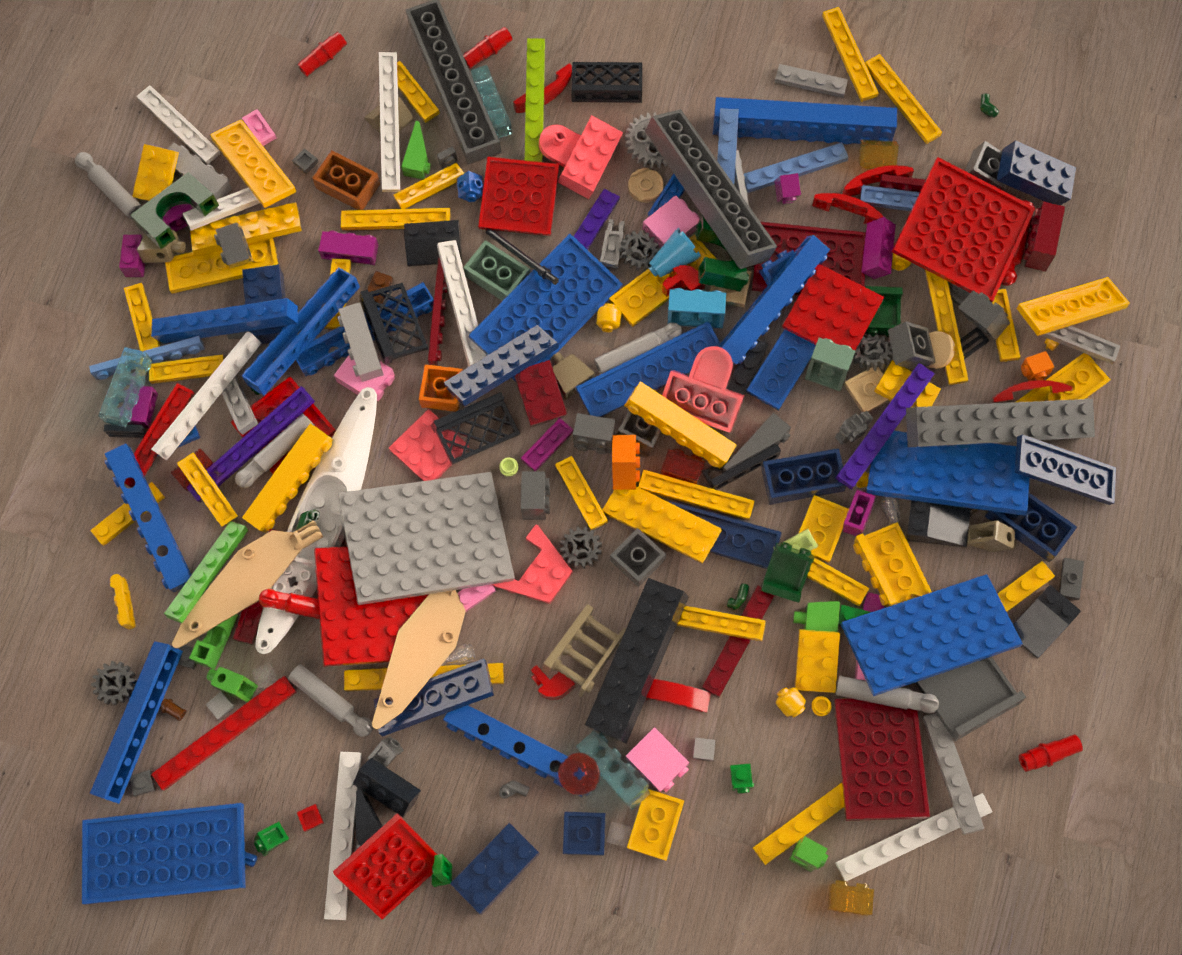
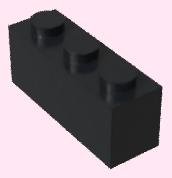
[353,758,421,817]

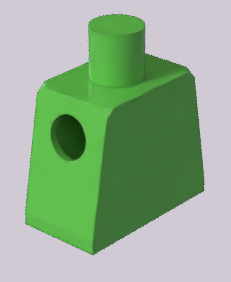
[793,601,840,632]
[207,667,258,703]

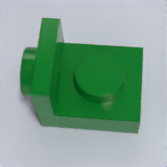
[730,764,754,794]
[254,822,289,856]
[431,854,453,887]

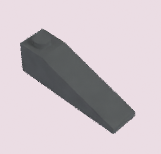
[723,413,791,473]

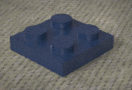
[563,812,606,856]

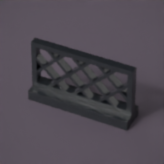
[571,62,642,103]
[360,283,428,365]
[431,392,520,465]

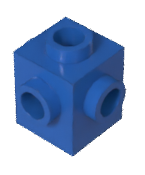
[457,171,483,202]

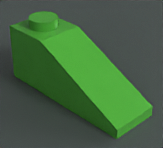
[401,121,431,180]

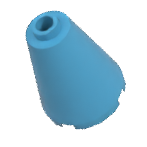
[648,228,701,278]

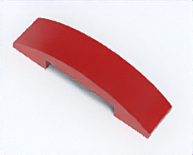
[513,63,572,113]
[842,165,914,196]
[812,193,883,225]
[992,380,1072,402]
[646,679,711,713]

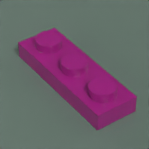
[521,418,574,472]

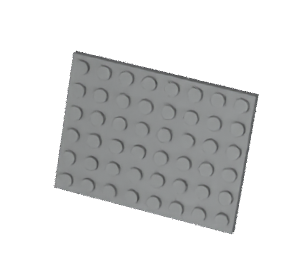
[338,472,515,605]

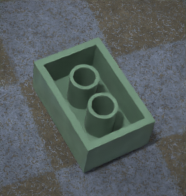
[463,240,530,301]
[805,338,855,391]

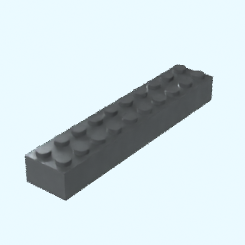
[406,0,501,164]
[645,109,777,269]
[906,399,1095,447]

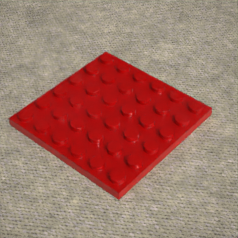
[891,157,1035,302]
[314,547,429,667]

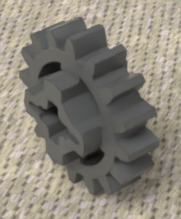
[619,230,659,271]
[853,334,893,371]
[835,410,873,445]
[560,526,602,569]
[91,661,137,705]

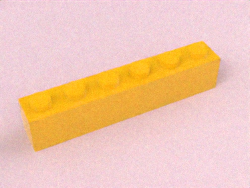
[624,381,736,468]
[242,423,334,533]

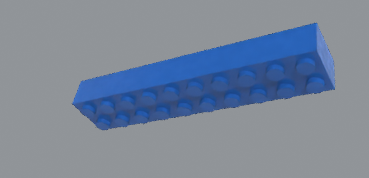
[713,97,897,146]

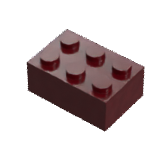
[1023,202,1065,272]
[514,360,567,428]

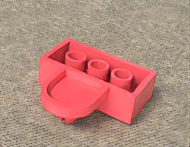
[539,115,623,199]
[662,346,745,433]

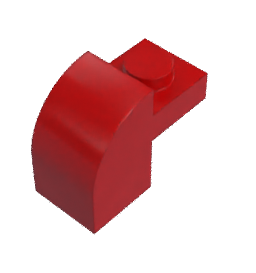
[662,265,705,297]
[531,665,575,700]

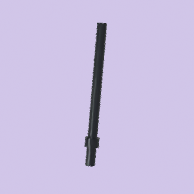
[485,229,559,285]

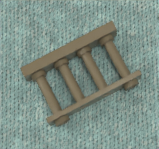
[542,604,626,697]

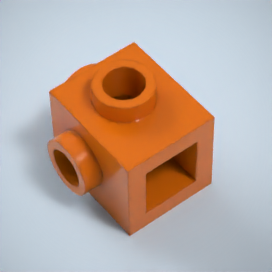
[1021,351,1054,381]

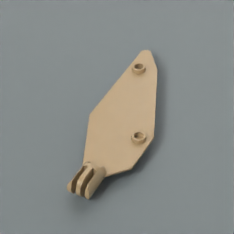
[172,520,323,648]
[372,590,466,729]

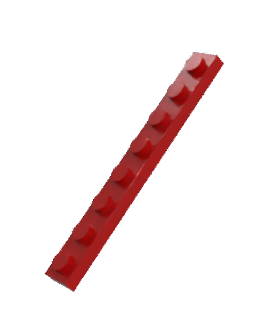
[151,675,297,791]

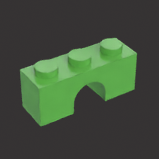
[189,614,238,670]
[789,836,828,872]

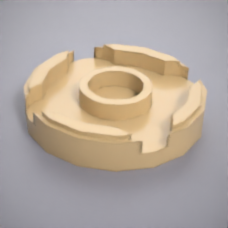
[628,168,664,203]
[927,331,955,369]

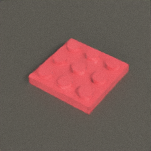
[389,409,469,481]

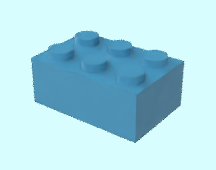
[667,288,726,328]

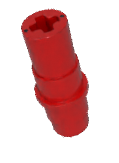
[462,27,513,69]
[297,32,347,77]
[1019,734,1083,772]

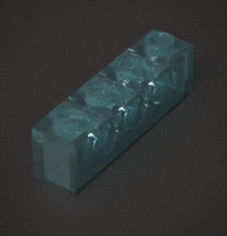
[470,65,512,139]
[98,347,152,428]
[576,731,650,810]

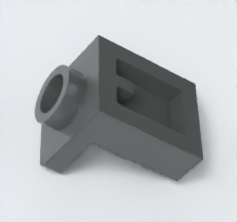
[368,737,404,768]

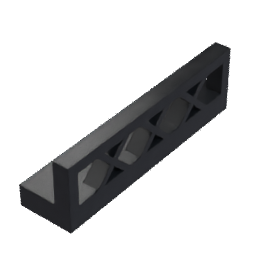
[702,445,781,490]

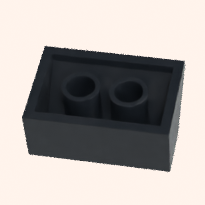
[404,220,462,266]

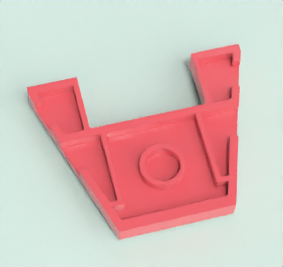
[492,524,573,604]

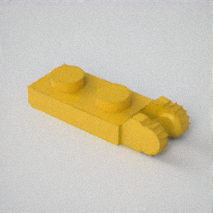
[110,574,136,630]

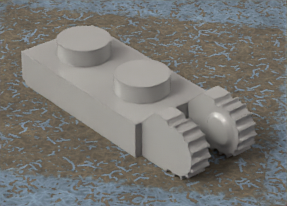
[600,219,625,268]

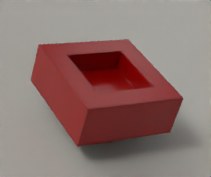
[296,804,324,832]

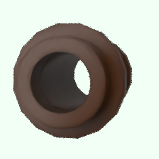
[159,698,187,721]

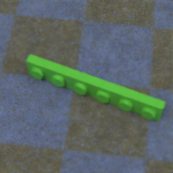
[164,521,248,623]

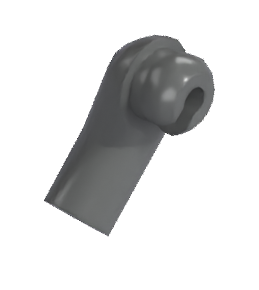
[499,781,530,799]

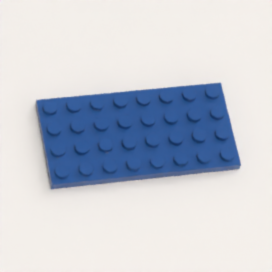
[468,234,623,382]
[867,431,1030,516]
[841,574,1023,696]
[82,803,246,905]

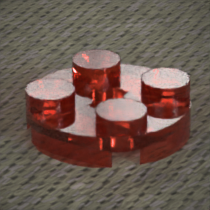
[558,753,600,795]

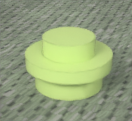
[499,457,519,476]

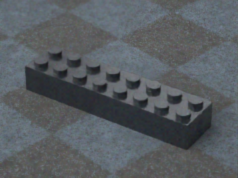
[585,578,689,744]

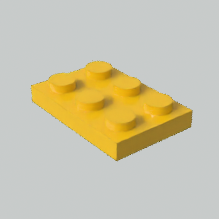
[132,144,179,201]
[874,360,941,408]
[799,495,849,563]
[795,629,840,693]
[627,788,684,861]

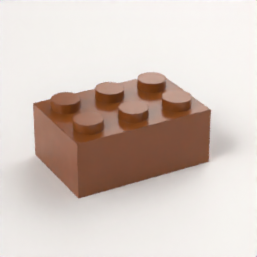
[312,150,380,210]

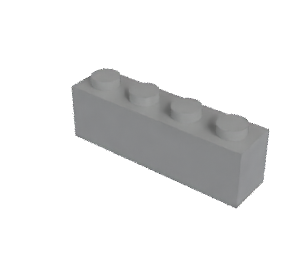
[168,143,232,200]
[337,302,384,382]

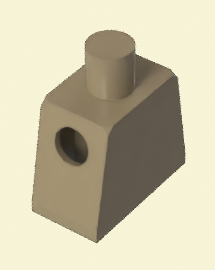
[137,230,186,263]
[551,352,594,400]
[967,521,1017,552]

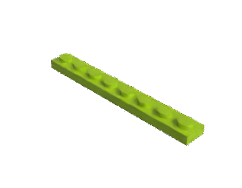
[525,38,545,162]

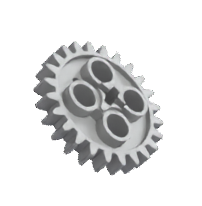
[624,112,667,168]

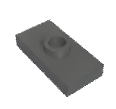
[1059,558,1084,600]

